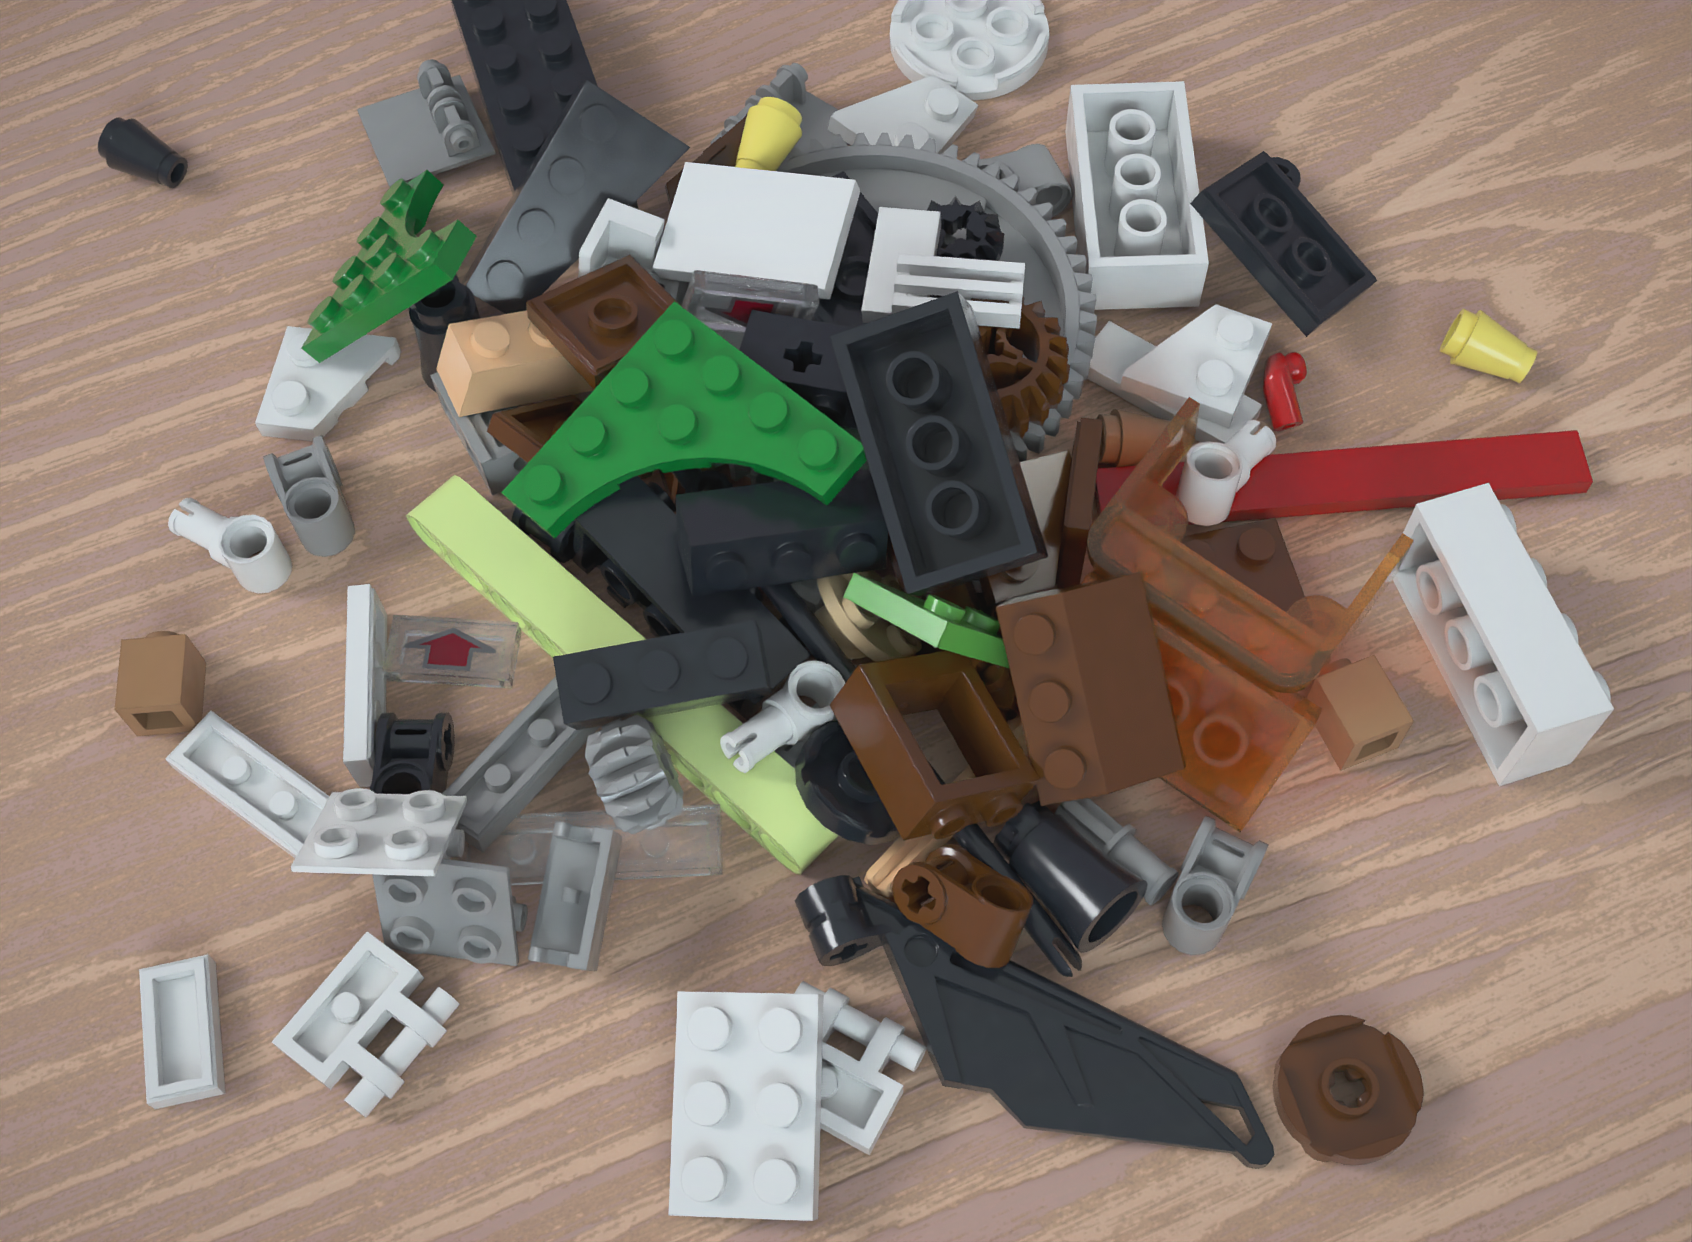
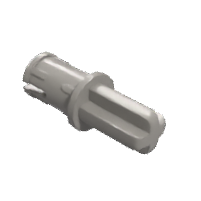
[1054,798,1179,906]

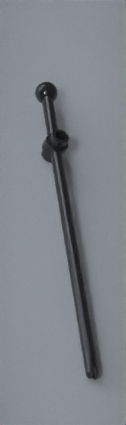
[671,468,1082,977]

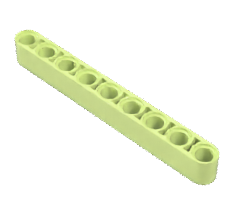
[406,475,839,875]

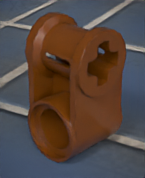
[892,844,1033,968]

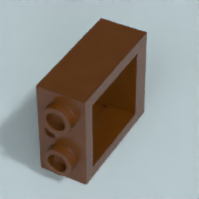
[830,651,1040,841]

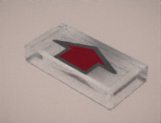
[682,270,819,333]
[382,615,522,689]

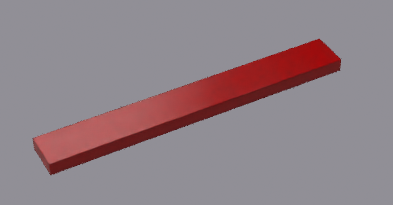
[1094,430,1593,532]

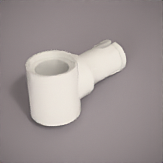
[1175,420,1276,526]
[168,498,292,593]
[720,661,845,773]

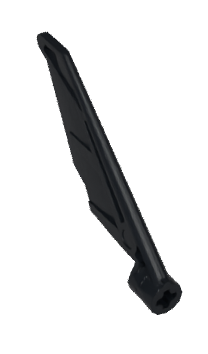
[795,875,1275,1169]

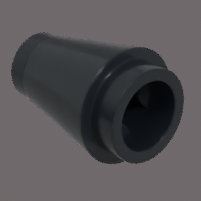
[98,117,188,188]

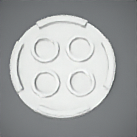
[890,0,1049,100]

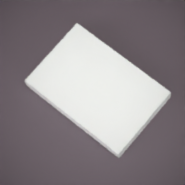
[653,162,860,299]

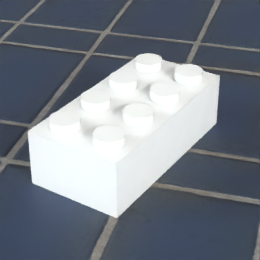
[1065,81,1209,310]
[1387,483,1614,786]

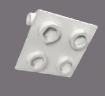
[291,788,467,876]

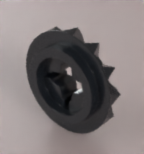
[927,195,1004,261]

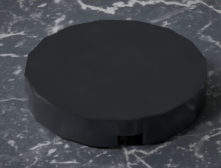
[795,720,900,845]

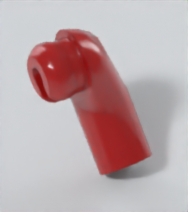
[1263,352,1307,431]

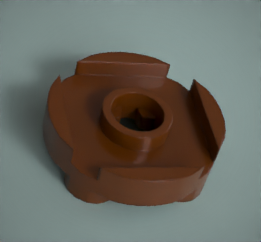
[1273,1015,1424,1165]

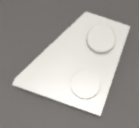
[828,75,978,154]
[1120,304,1272,428]
[255,326,401,442]

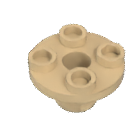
[813,570,922,662]

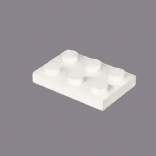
[668,991,824,1221]

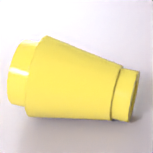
[735,97,802,171]
[1440,309,1537,383]

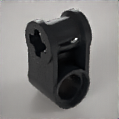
[370,713,455,794]

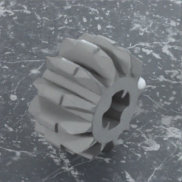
[585,715,684,834]

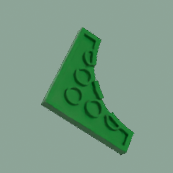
[301,170,477,363]
[501,301,867,539]

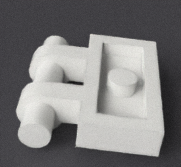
[272,932,460,1118]
[794,981,927,1155]

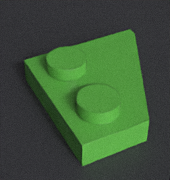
[843,573,1010,668]

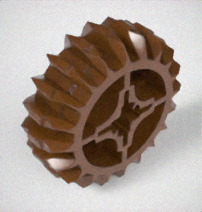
[971,295,1070,439]

